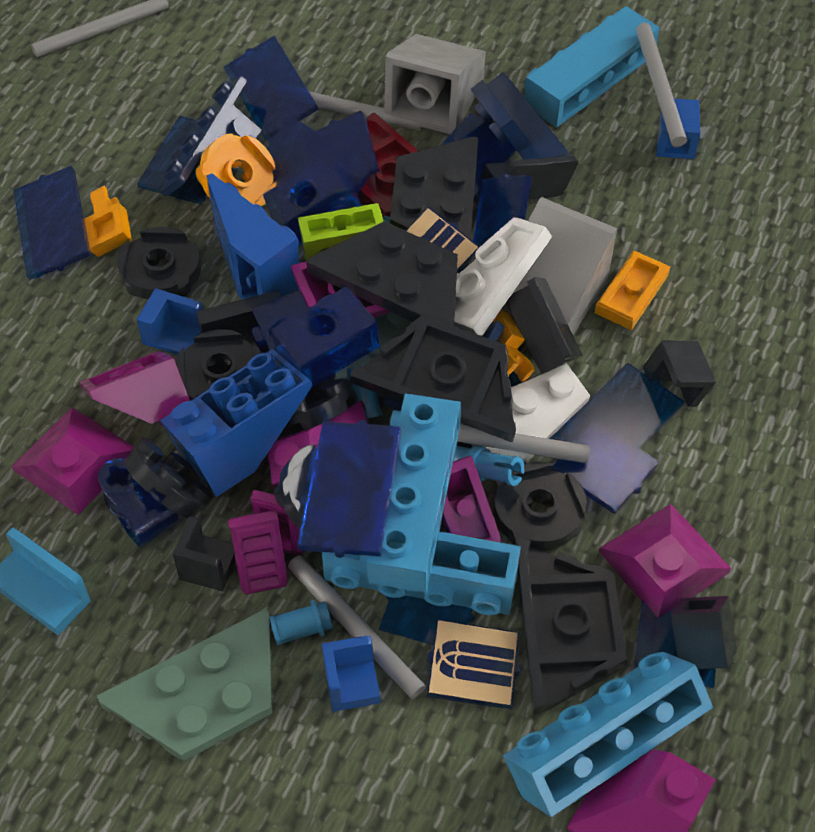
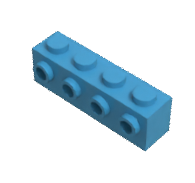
[524,6,660,128]
[360,394,461,593]
[322,519,521,615]
[503,652,713,817]

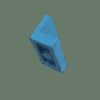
[0,527,91,635]

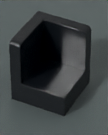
[642,340,716,407]
[173,516,236,592]
[671,596,737,669]

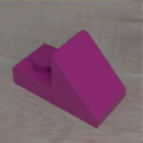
[442,455,502,543]

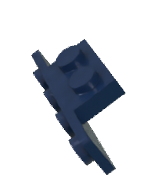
[470,72,568,160]
[159,75,261,197]

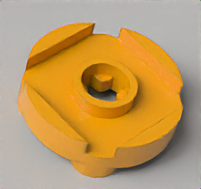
[196,133,276,206]

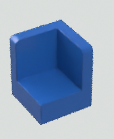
[656,99,700,159]
[137,288,203,355]
[322,635,381,712]

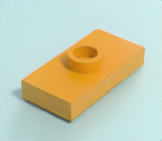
[594,250,670,331]

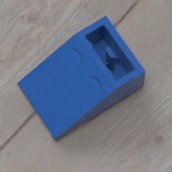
[207,173,300,305]
[160,349,313,497]

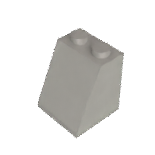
[384,34,486,136]
[501,197,617,335]

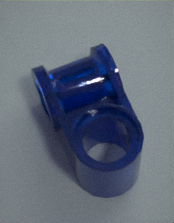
[98,458,180,548]

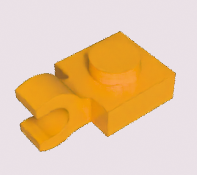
[84,186,132,257]
[492,310,535,382]

